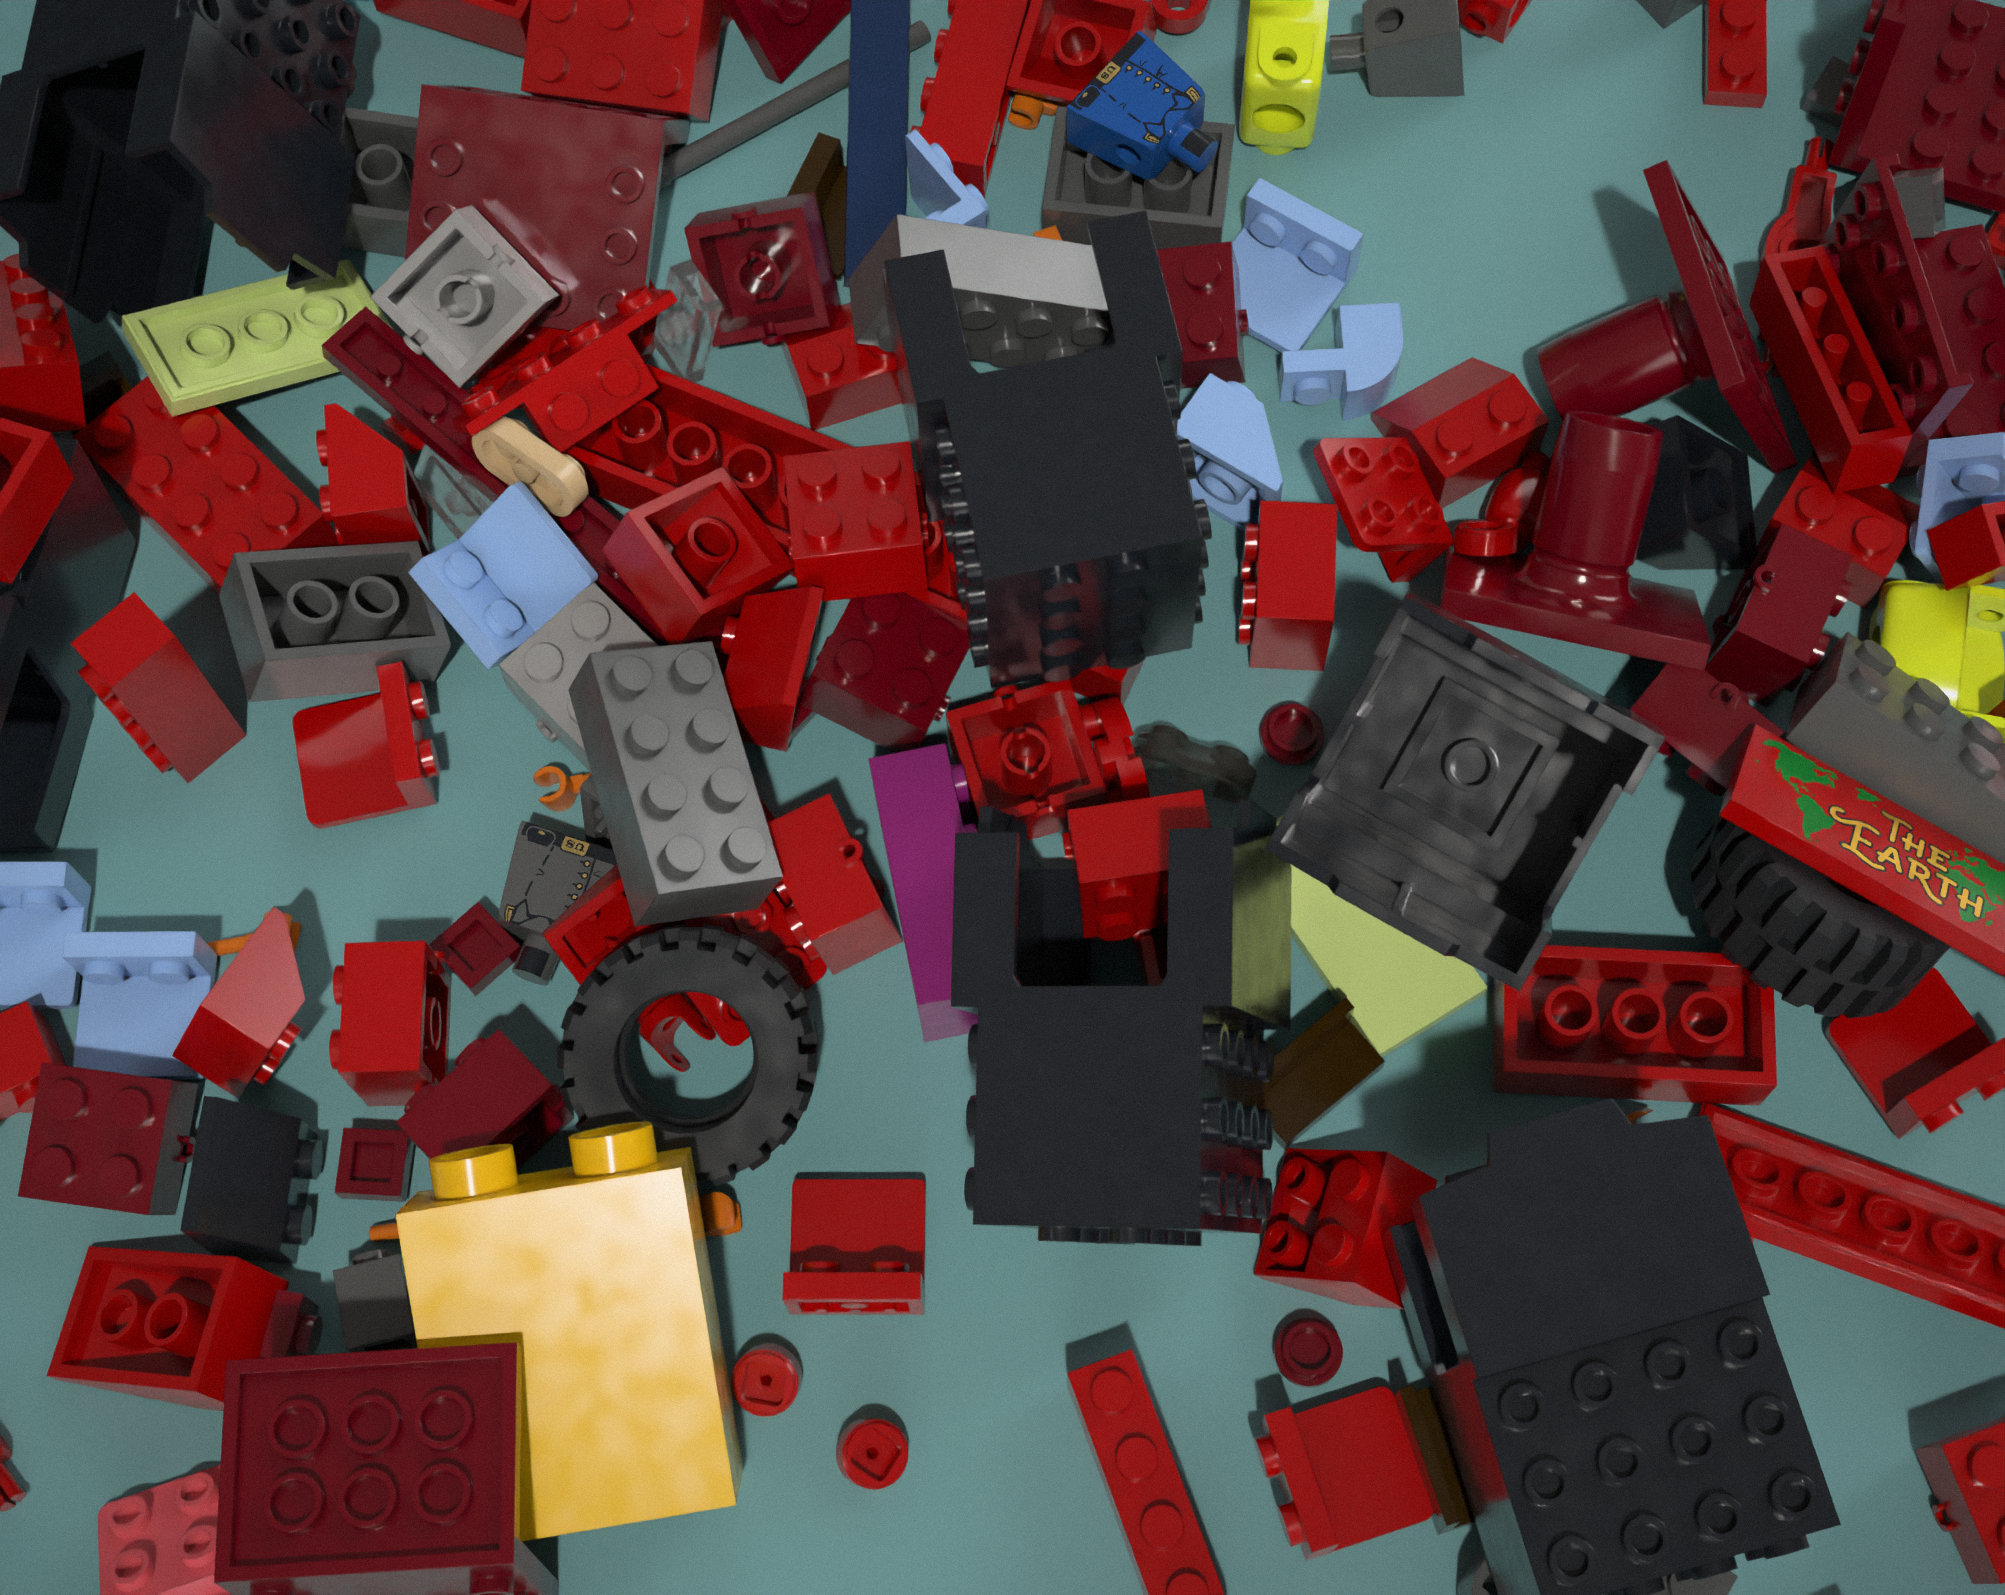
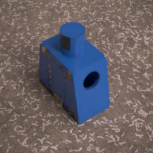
[1067,30,1218,180]

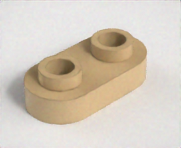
[472,416,588,517]

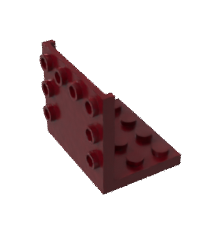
[1828,0,2005,213]
[405,84,690,341]
[1817,153,2005,478]
[214,1342,558,1595]

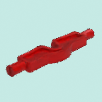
[1757,137,1837,377]

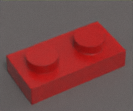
[1703,0,1767,108]

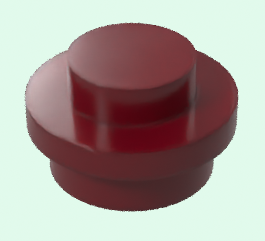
[1260,704,1324,766]
[1274,1318,1343,1388]

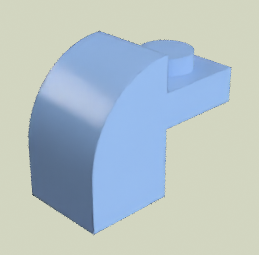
[1278,303,1403,420]

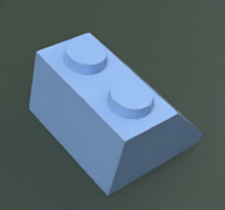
[1177,373,1283,532]

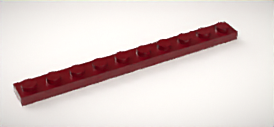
[321,306,817,741]

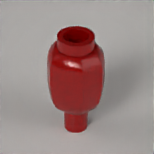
[1485,451,1550,551]

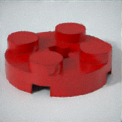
[1079,696,1150,804]

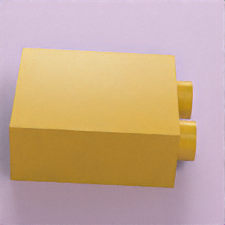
[395,1121,743,1541]

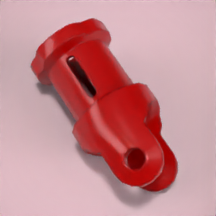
[636,993,716,1072]

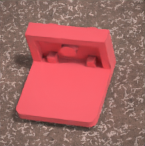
[98,1465,232,1595]

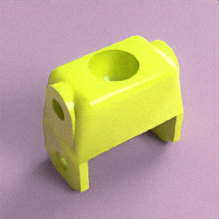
[1239,0,1329,155]
[1868,580,2005,743]

